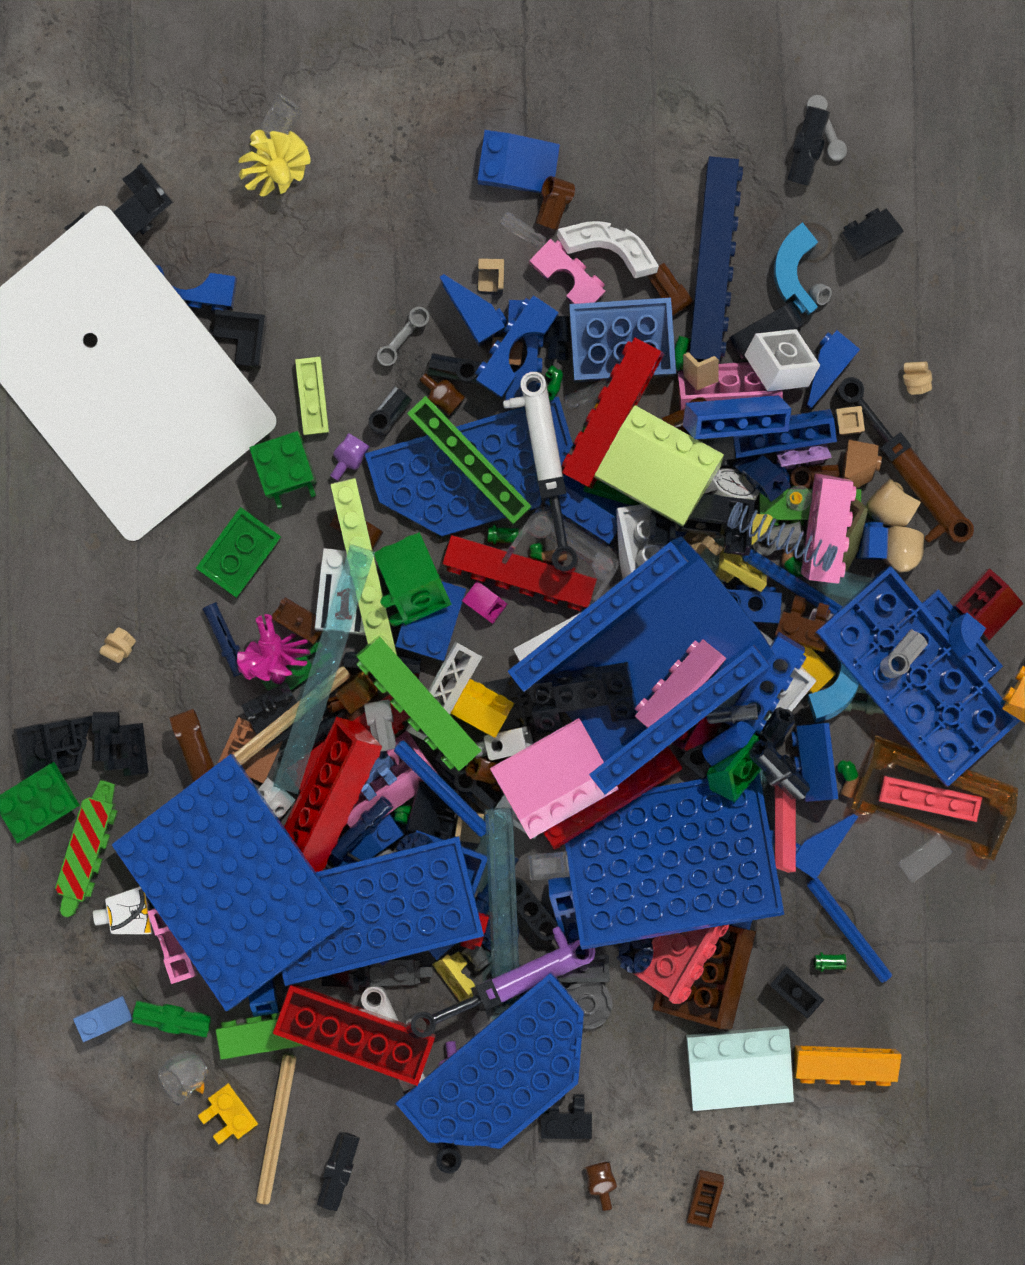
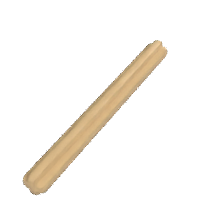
[233,667,351,765]
[256,1054,296,1204]

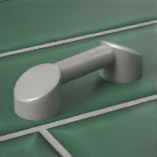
[806,95,847,162]
[376,307,429,366]

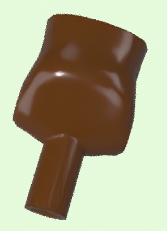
[419,373,465,417]
[585,1161,617,1211]

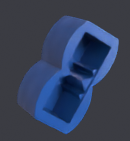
[856,522,889,560]

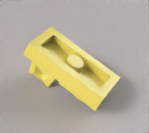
[715,548,767,592]
[432,952,475,1002]

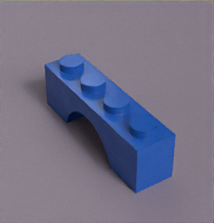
[156,265,237,311]
[475,295,559,399]
[506,300,543,400]

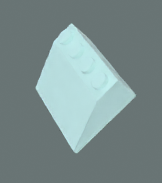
[686,1026,794,1111]

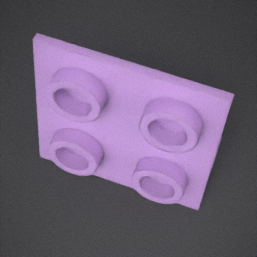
[775,444,832,469]

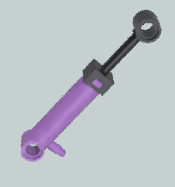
[406,927,595,1039]

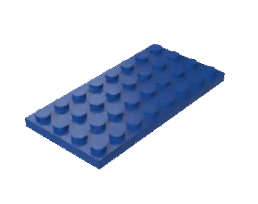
[282,836,484,986]

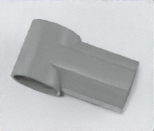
[753,522,805,556]
[880,629,928,678]
[364,699,396,752]

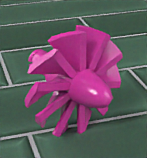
[237,614,311,685]

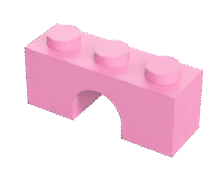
[529,239,605,304]
[147,908,198,984]

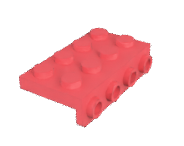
[634,925,729,1004]

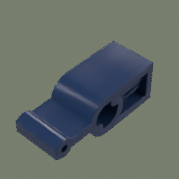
[731,454,791,502]

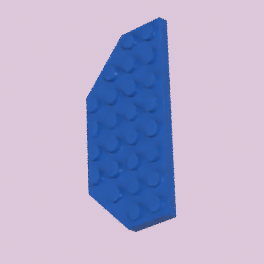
[365,396,573,536]
[395,972,584,1149]

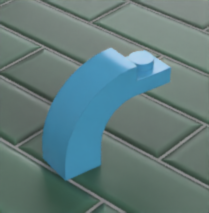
[774,222,818,316]
[808,655,859,724]

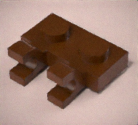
[775,595,831,652]

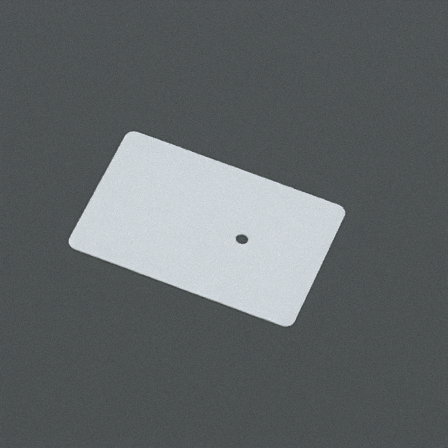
[0,206,276,541]

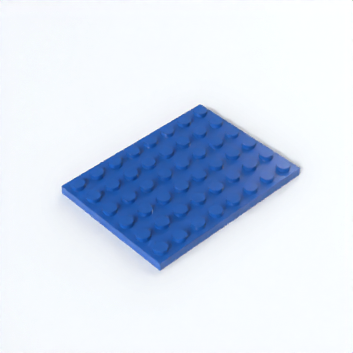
[112,754,349,1011]
[565,773,785,950]

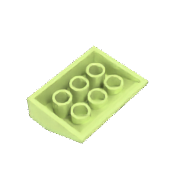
[594,405,724,527]

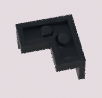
[213,309,267,368]

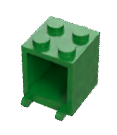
[249,431,317,509]
[373,532,452,626]

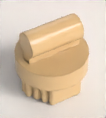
[903,362,932,395]
[100,627,136,663]

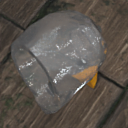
[158,1051,208,1106]

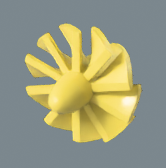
[239,130,311,196]

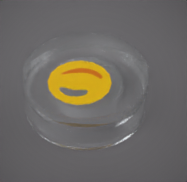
[785,486,812,511]

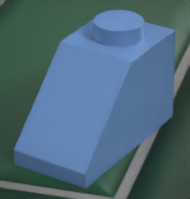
[73,996,133,1042]

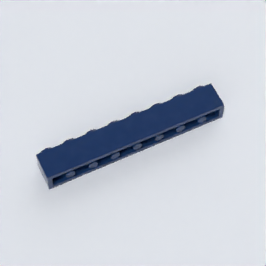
[689,156,743,361]

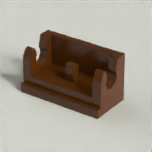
[272,597,323,644]

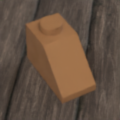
[842,440,882,488]

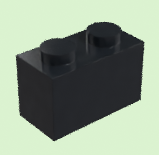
[767,964,824,1019]

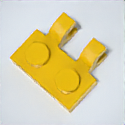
[198,1083,258,1144]

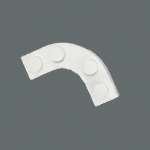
[557,221,659,278]

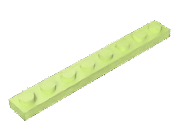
[331,478,397,655]

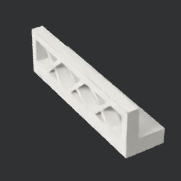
[406,642,482,740]

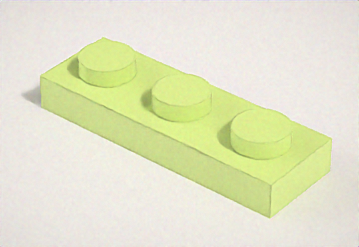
[295,357,329,435]

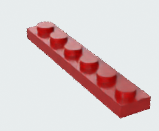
[542,746,682,850]

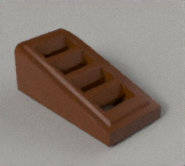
[687,1170,724,1228]

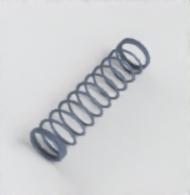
[727,502,838,572]

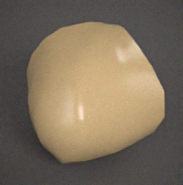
[866,479,921,527]
[883,526,924,573]

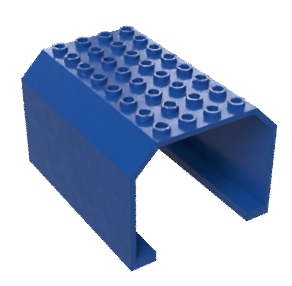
[508,536,777,795]

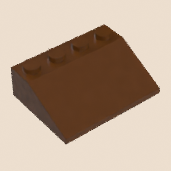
[653,924,756,1030]

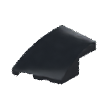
[13,715,92,779]

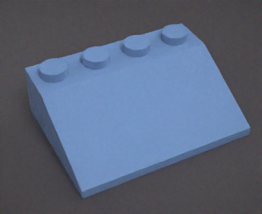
[569,298,676,383]

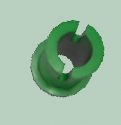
[487,525,519,545]
[814,952,846,972]

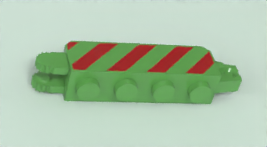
[55,780,118,918]

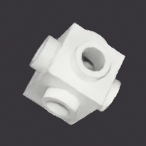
[258,778,296,820]

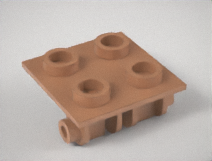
[218,717,283,783]

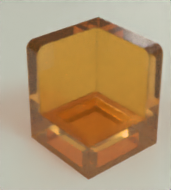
[335,671,378,714]

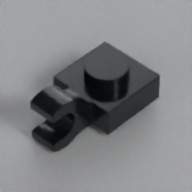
[544,316,570,361]

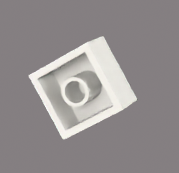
[745,329,820,391]

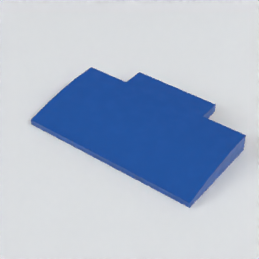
[816,566,1021,787]

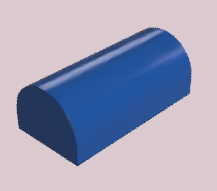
[702,721,755,766]

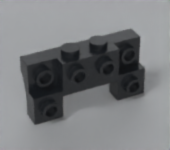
[64,163,174,237]
[648,494,754,556]
[528,662,638,734]

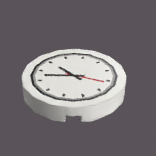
[712,468,759,502]

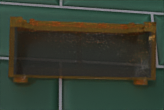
[851,736,1018,861]

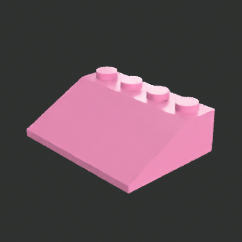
[490,718,618,839]

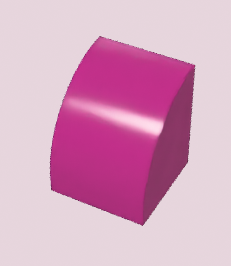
[462,581,507,624]

